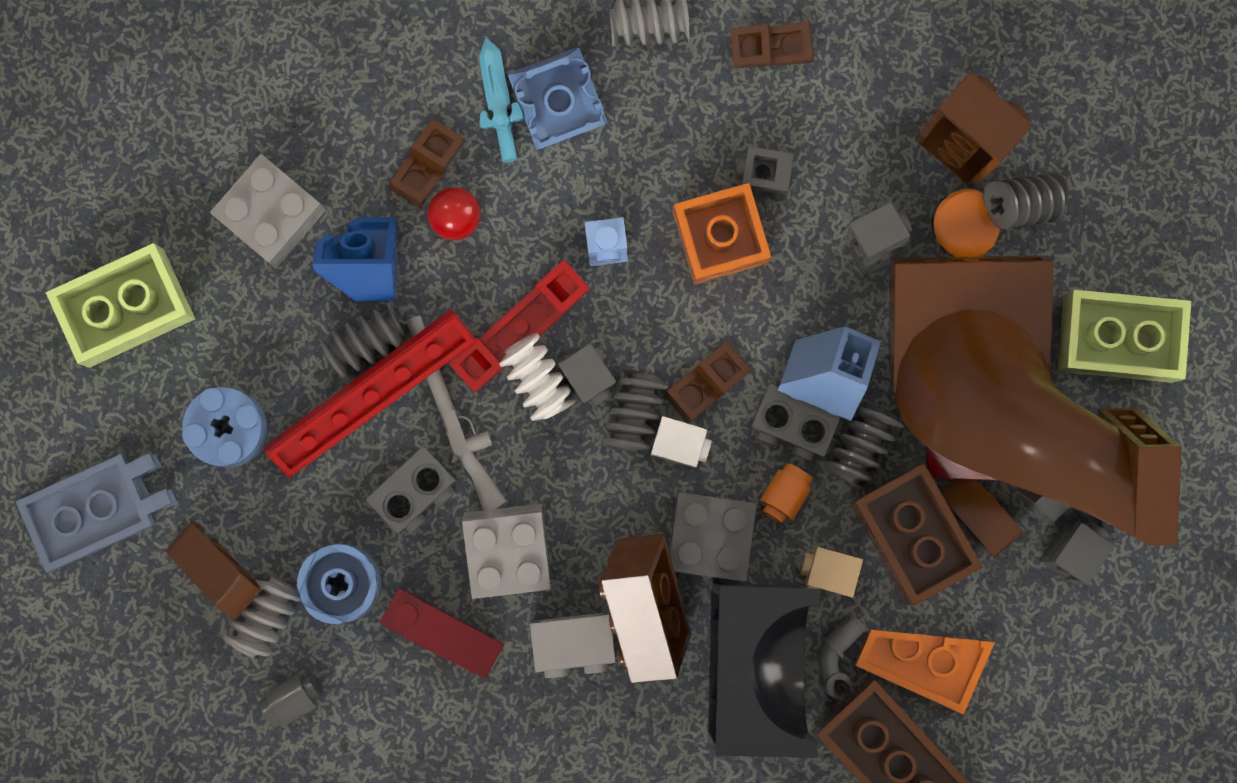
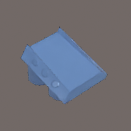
[508,48,608,150]

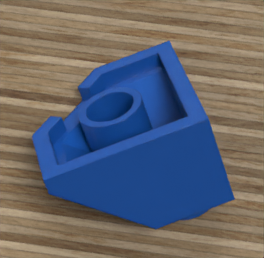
[312,217,397,302]

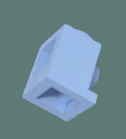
[585,217,628,266]

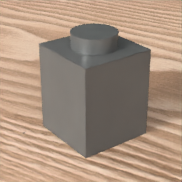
[558,343,616,407]

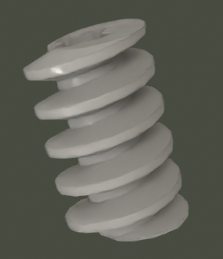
[610,0,689,47]
[222,572,301,660]

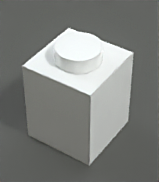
[651,416,712,468]

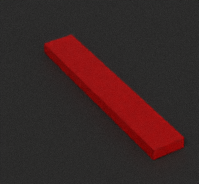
[263,309,476,478]

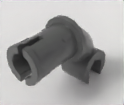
[819,613,867,700]

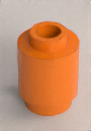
[759,463,813,524]

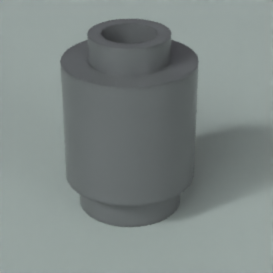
[259,673,321,728]

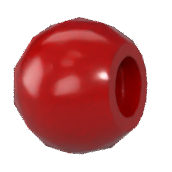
[427,187,481,241]

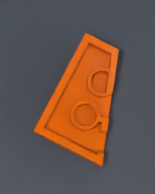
[854,629,995,715]

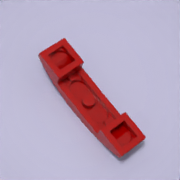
[449,260,591,393]

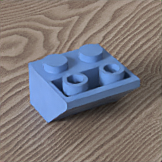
[778,326,881,421]

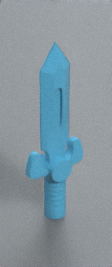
[479,37,524,163]

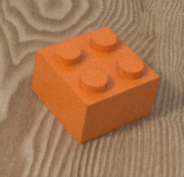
[672,183,771,285]

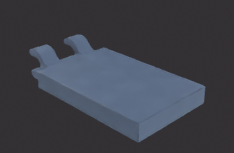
[16,453,178,573]

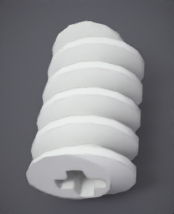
[499,333,576,421]

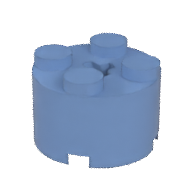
[182,387,268,468]
[297,544,382,624]

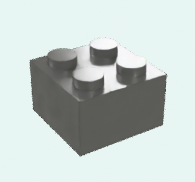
[669,492,757,582]

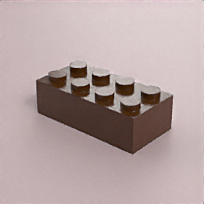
[915,72,1033,189]
[812,677,969,783]

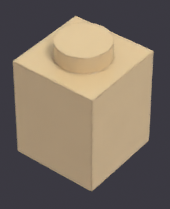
[800,547,863,598]

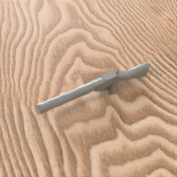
[403,316,507,510]

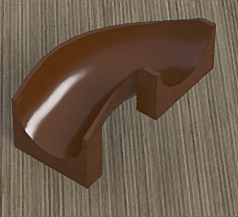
[889,255,1182,546]

